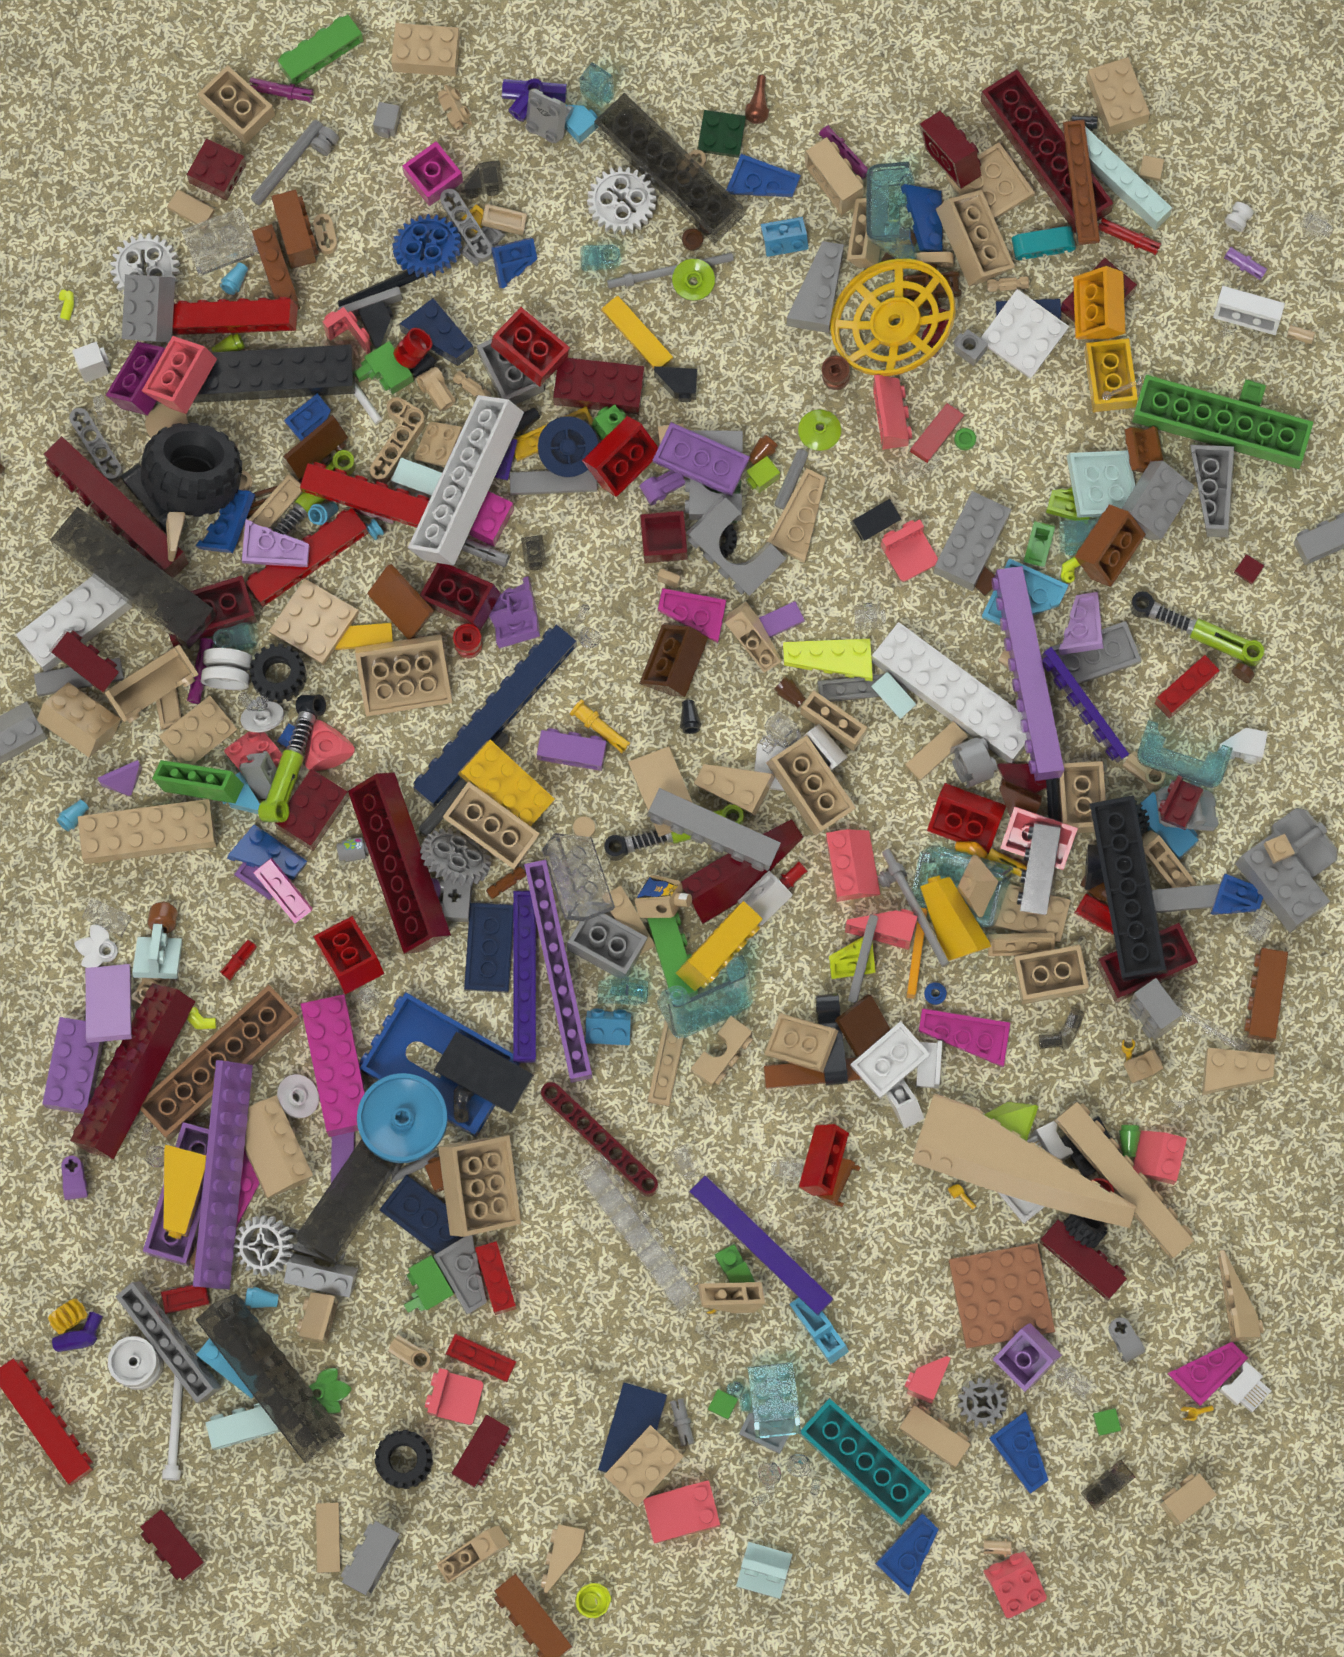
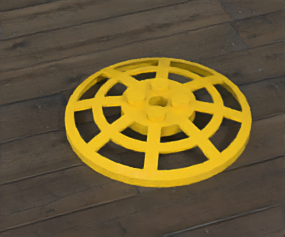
[830,259,956,376]

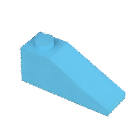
[196,1337,266,1399]

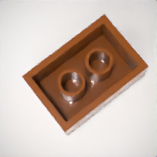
[271,189,318,269]
[1075,504,1146,587]

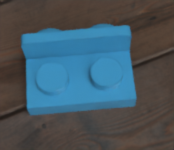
[761,217,808,257]

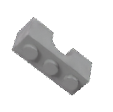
[284,1254,358,1298]

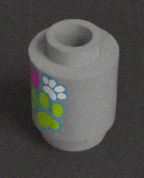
[337,837,369,862]

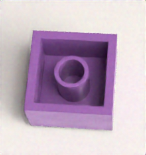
[993,1323,1062,1392]

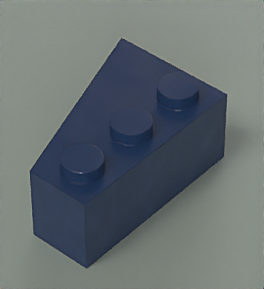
[399,298,474,366]

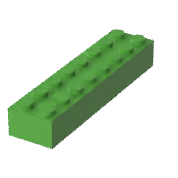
[1132,375,1313,469]

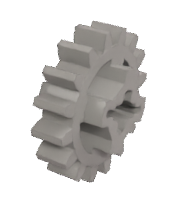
[957,1378,1007,1428]

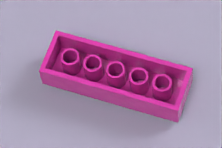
[301,994,365,1137]

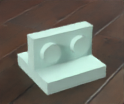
[132,924,182,979]
[736,1542,792,1599]

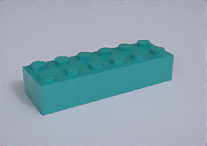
[799,1398,932,1527]

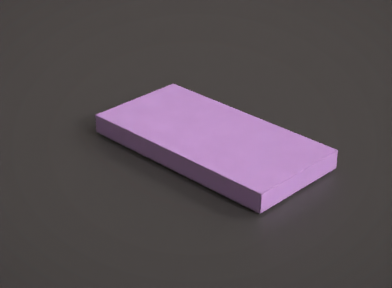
[85,964,132,1043]

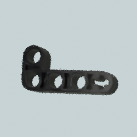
[120,463,189,533]
[816,993,848,1086]

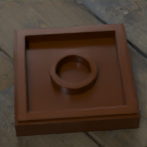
[835,994,891,1057]

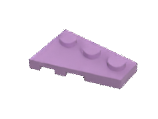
[242,519,310,567]
[1059,592,1104,655]

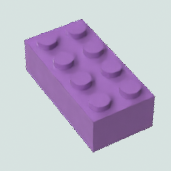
[42,1017,104,1114]

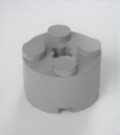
[950,737,997,788]

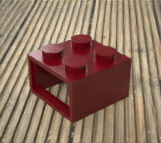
[186,139,246,201]
[640,511,688,564]

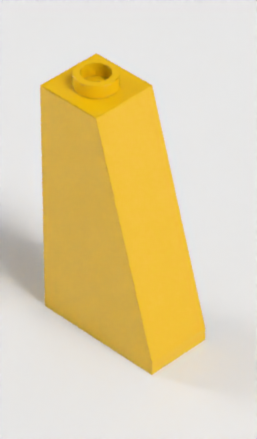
[920,875,991,961]
[163,1144,206,1239]

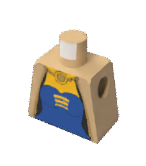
[635,875,692,918]

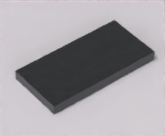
[434,1032,534,1114]

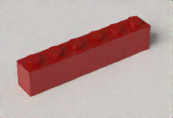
[172,297,298,335]
[300,462,430,528]
[245,508,368,608]
[0,1358,93,1486]

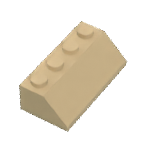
[936,190,1015,287]
[766,735,856,836]
[443,781,540,869]
[244,1095,313,1199]

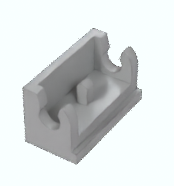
[239,751,277,799]

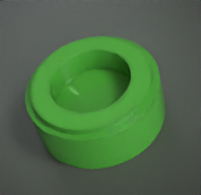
[954,428,976,451]

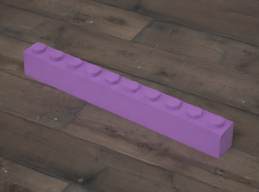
[992,566,1064,781]
[524,860,592,1083]

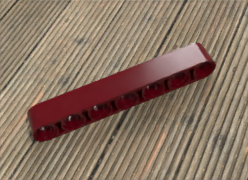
[541,1082,658,1197]

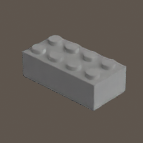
[934,491,1011,591]
[1235,832,1330,933]

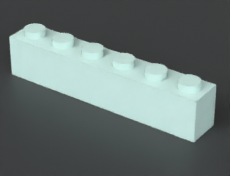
[1085,126,1172,230]

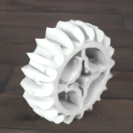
[234,1215,295,1276]

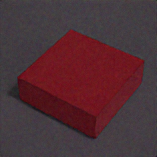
[1234,554,1264,585]

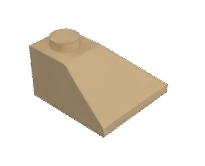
[957,855,999,917]

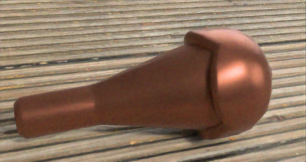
[745,75,769,124]

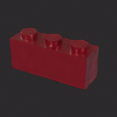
[49,630,119,692]
[451,1414,512,1489]
[140,1509,206,1581]

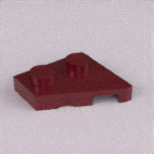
[997,763,1046,794]

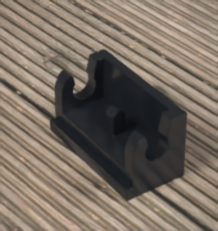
[850,499,902,541]

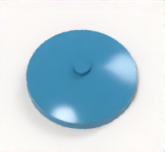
[357,1073,448,1163]

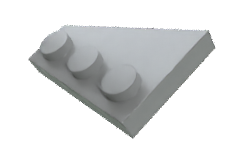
[432,1235,487,1314]

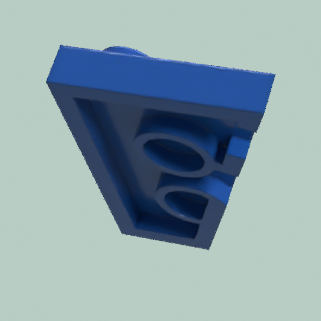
[901,184,943,252]
[196,490,255,553]
[227,825,307,880]
[989,1411,1048,1494]

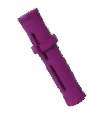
[249,77,314,103]
[819,125,871,180]
[187,638,214,704]

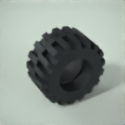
[249,644,306,703]
[374,1430,433,1489]

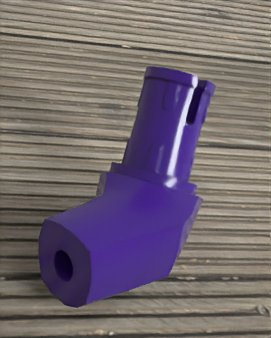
[52,1312,103,1352]

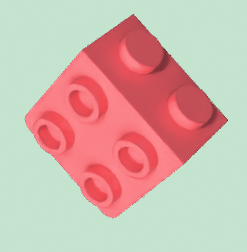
[322,307,372,354]
[881,519,938,582]
[224,731,282,782]
[425,1368,484,1425]
[983,1551,1047,1618]

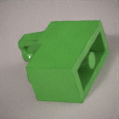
[354,341,414,395]
[403,1255,454,1313]

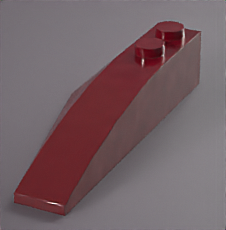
[681,819,804,924]

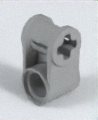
[1109,1317,1146,1363]

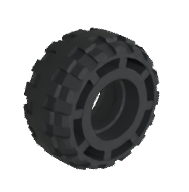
[141,422,242,517]

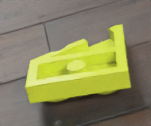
[829,936,876,979]

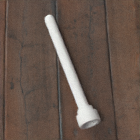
[162,1374,183,1481]

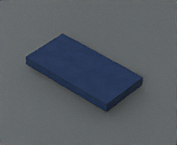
[464,903,513,993]
[379,1174,473,1253]
[598,1382,667,1473]

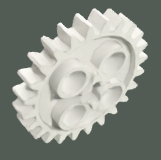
[587,166,656,235]
[110,233,180,295]

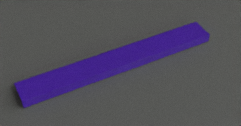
[513,891,536,1063]
[689,1176,834,1316]

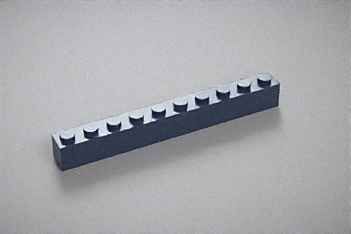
[413,624,577,808]

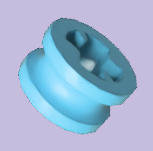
[364,519,384,540]

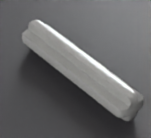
[775,449,808,509]

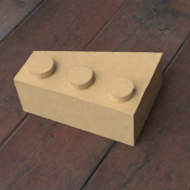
[694,764,775,816]
[1202,1048,1275,1096]

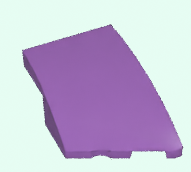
[489,576,540,649]

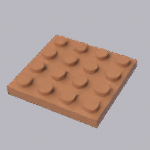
[949,1243,1055,1349]

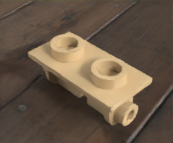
[438,84,472,130]

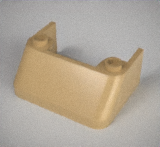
[104,645,198,723]

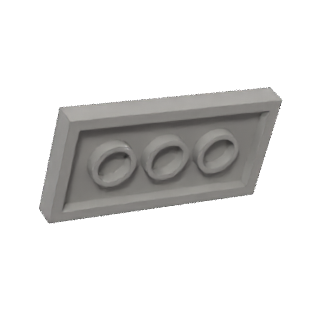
[1044,621,1142,691]

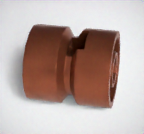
[822,355,850,390]

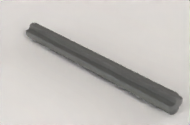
[419,731,509,836]

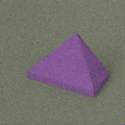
[98,760,142,796]

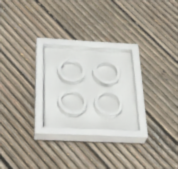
[981,289,1069,379]

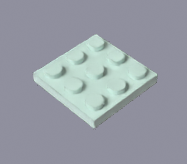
[1067,450,1135,518]

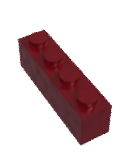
[1039,1219,1127,1301]

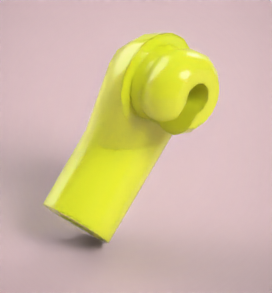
[59,289,74,321]
[1060,556,1080,583]
[187,1007,216,1030]

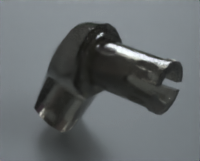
[1039,1008,1084,1051]
[453,1085,475,1123]

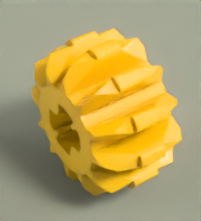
[48,1299,87,1334]

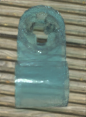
[580,245,622,271]
[213,623,257,650]

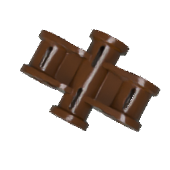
[903,263,962,310]

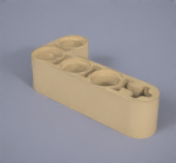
[370,397,425,484]

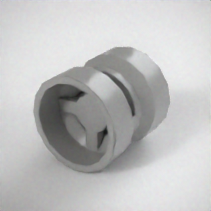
[310,126,339,156]

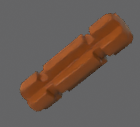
[486,866,526,899]

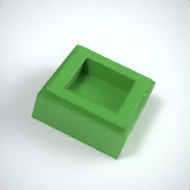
[1239,379,1266,407]
[708,1389,738,1420]
[1093,1408,1121,1436]

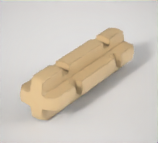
[987,276,1029,292]
[453,371,492,397]

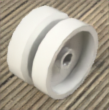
[201,648,252,690]
[108,1336,163,1390]

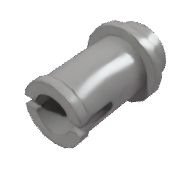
[877,864,907,888]

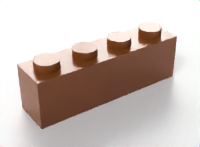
[252,224,300,310]
[1244,948,1288,1042]
[494,1574,573,1657]

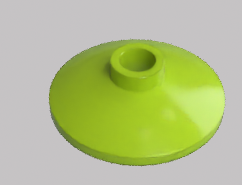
[672,259,715,301]
[798,409,841,451]

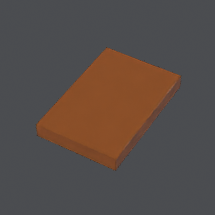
[367,564,434,639]

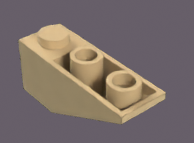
[725,602,782,673]
[541,1524,586,1594]
[436,1525,510,1583]

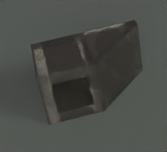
[460,160,504,199]
[1081,1460,1136,1510]

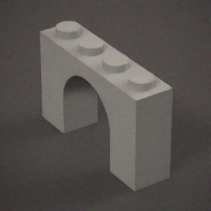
[685,430,743,521]
[686,496,786,596]

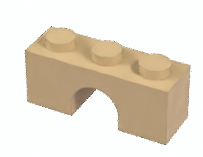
[691,1016,753,1088]

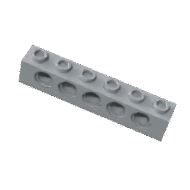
[115,1281,222,1403]

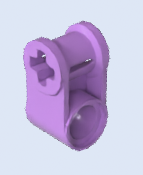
[61,1156,88,1200]

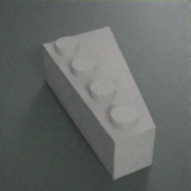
[786,241,844,333]
[1190,445,1234,538]

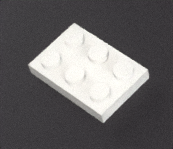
[850,1021,930,1099]

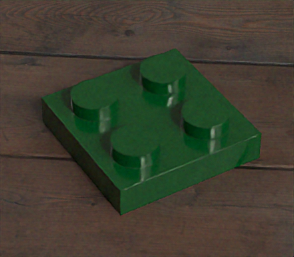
[697,110,746,158]

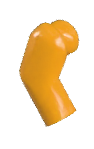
[955,842,987,861]

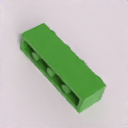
[278,14,364,85]
[152,760,244,804]
[647,912,701,1002]

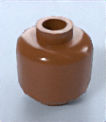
[147,901,178,934]

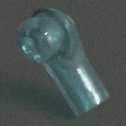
[727,1381,752,1412]

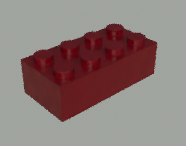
[553,358,645,415]
[159,575,257,647]
[1096,923,1198,1003]

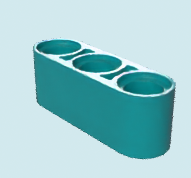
[1011,226,1076,261]

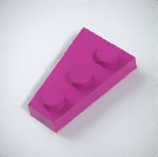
[658,588,726,643]
[1167,1342,1248,1406]

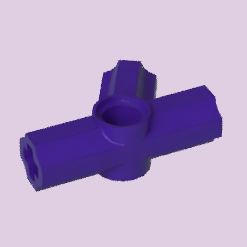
[502,78,567,122]

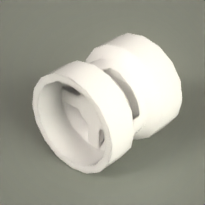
[1225,202,1254,232]

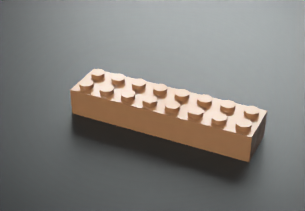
[140,985,301,1142]

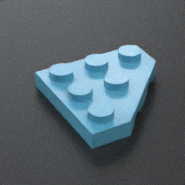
[982,558,1069,626]

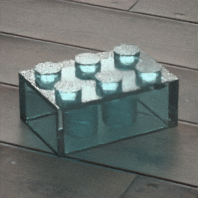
[748,1362,801,1439]

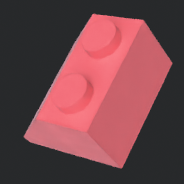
[1133,1130,1187,1185]
[904,1356,951,1404]

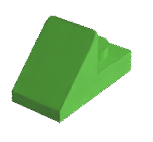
[1023,521,1055,567]
[715,1244,755,1283]

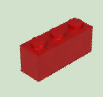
[1155,655,1220,719]
[799,1124,849,1196]
[475,1241,517,1315]

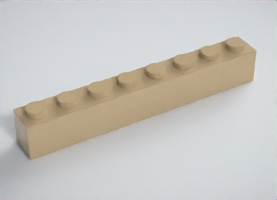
[1054,1102,1194,1259]

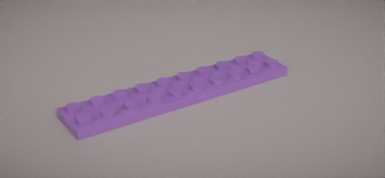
[193,1060,253,1290]

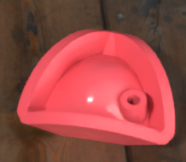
[305,720,355,771]

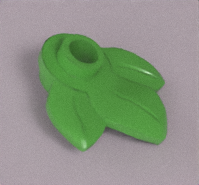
[306,1368,351,1414]

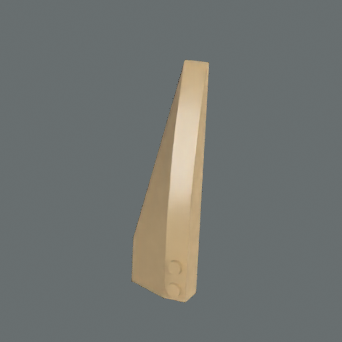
[912,1093,1136,1228]

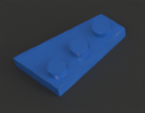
[726,154,801,197]
[875,1513,939,1595]

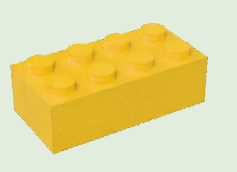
[457,740,555,826]
[676,901,763,991]

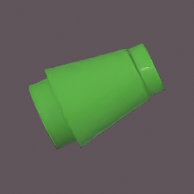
[1119,1125,1141,1157]

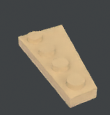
[766,468,826,563]

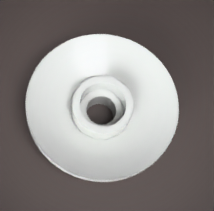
[240,701,284,733]
[277,1074,319,1118]

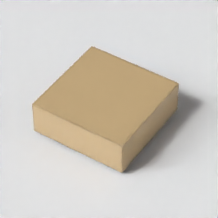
[1139,155,1164,181]
[657,569,681,589]

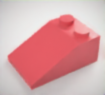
[845,909,918,950]
[643,1480,720,1544]

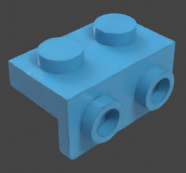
[585,1008,631,1045]

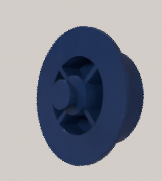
[538,416,598,477]

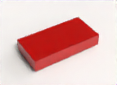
[1074,894,1114,935]
[161,1285,210,1314]

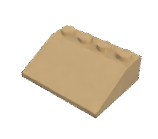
[355,634,452,717]
[438,1135,521,1237]

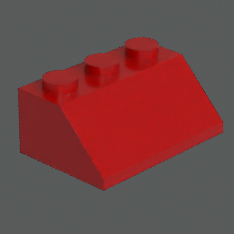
[927,783,1006,854]

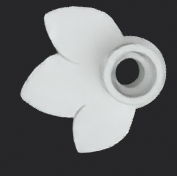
[74,925,118,968]

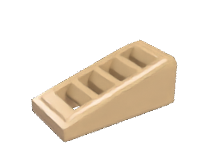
[166,512,185,561]

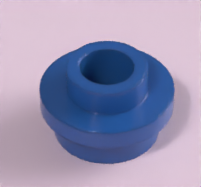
[924,982,947,1005]

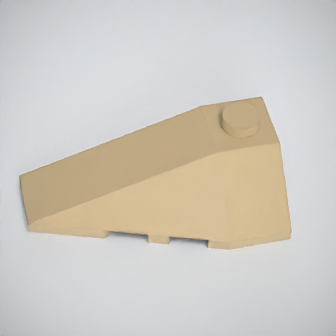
[1218,1250,1263,1342]

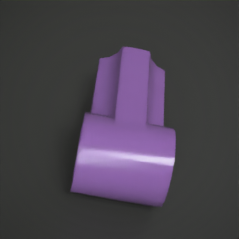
[639,470,685,505]

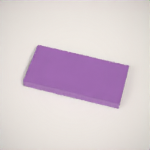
[653,422,750,497]

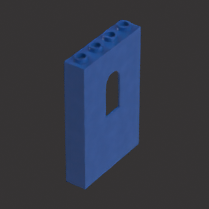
[359,992,521,1138]

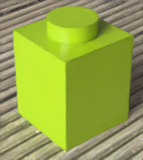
[745,456,780,493]

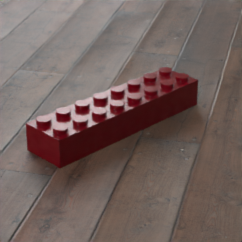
[980,69,1114,234]
[43,436,189,581]
[348,772,451,954]
[70,983,196,1160]

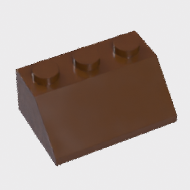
[281,415,348,481]
[639,624,708,697]

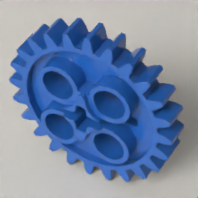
[392,214,462,278]

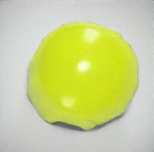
[575,1583,611,1618]

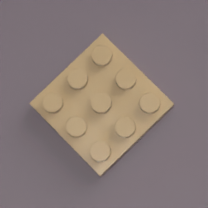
[946,142,1035,220]
[269,578,360,666]

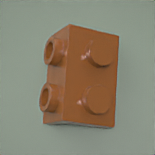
[1125,426,1163,473]

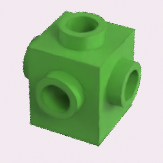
[591,405,626,440]

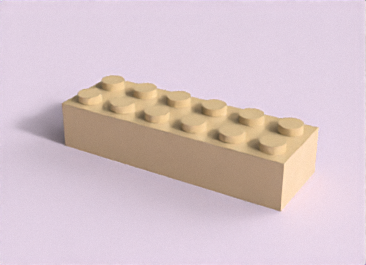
[78,799,217,864]

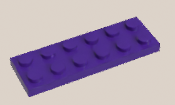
[1041,647,1129,763]

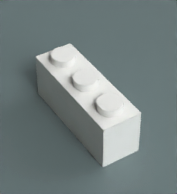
[1213,286,1285,335]

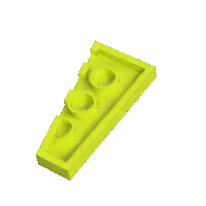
[783,639,873,681]

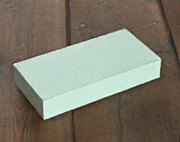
[871,672,916,719]

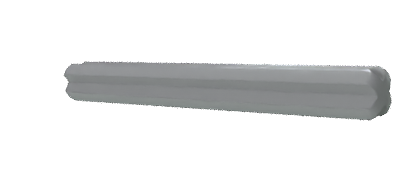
[251,120,323,205]

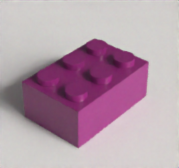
[105,341,165,416]

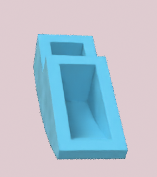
[789,1298,849,1365]

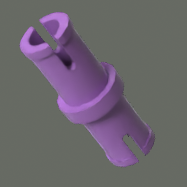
[1224,247,1267,280]

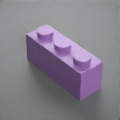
[537,728,607,771]

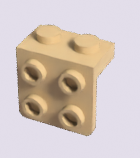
[414,422,463,468]

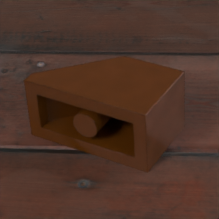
[999,779,1042,817]

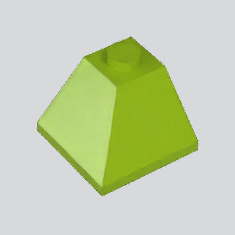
[984,1102,1039,1141]

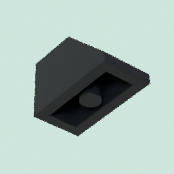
[359,301,394,349]
[654,366,697,402]
[1085,844,1104,890]

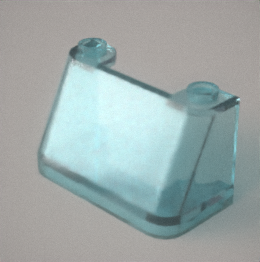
[866,162,917,260]
[1137,720,1233,788]
[912,846,1013,927]
[657,955,753,1038]

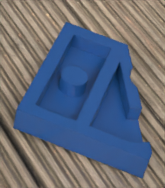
[491,237,537,289]
[284,393,331,442]
[1210,874,1263,915]

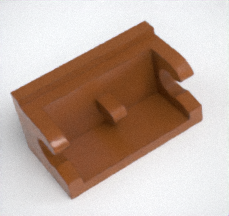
[817,1158,861,1208]

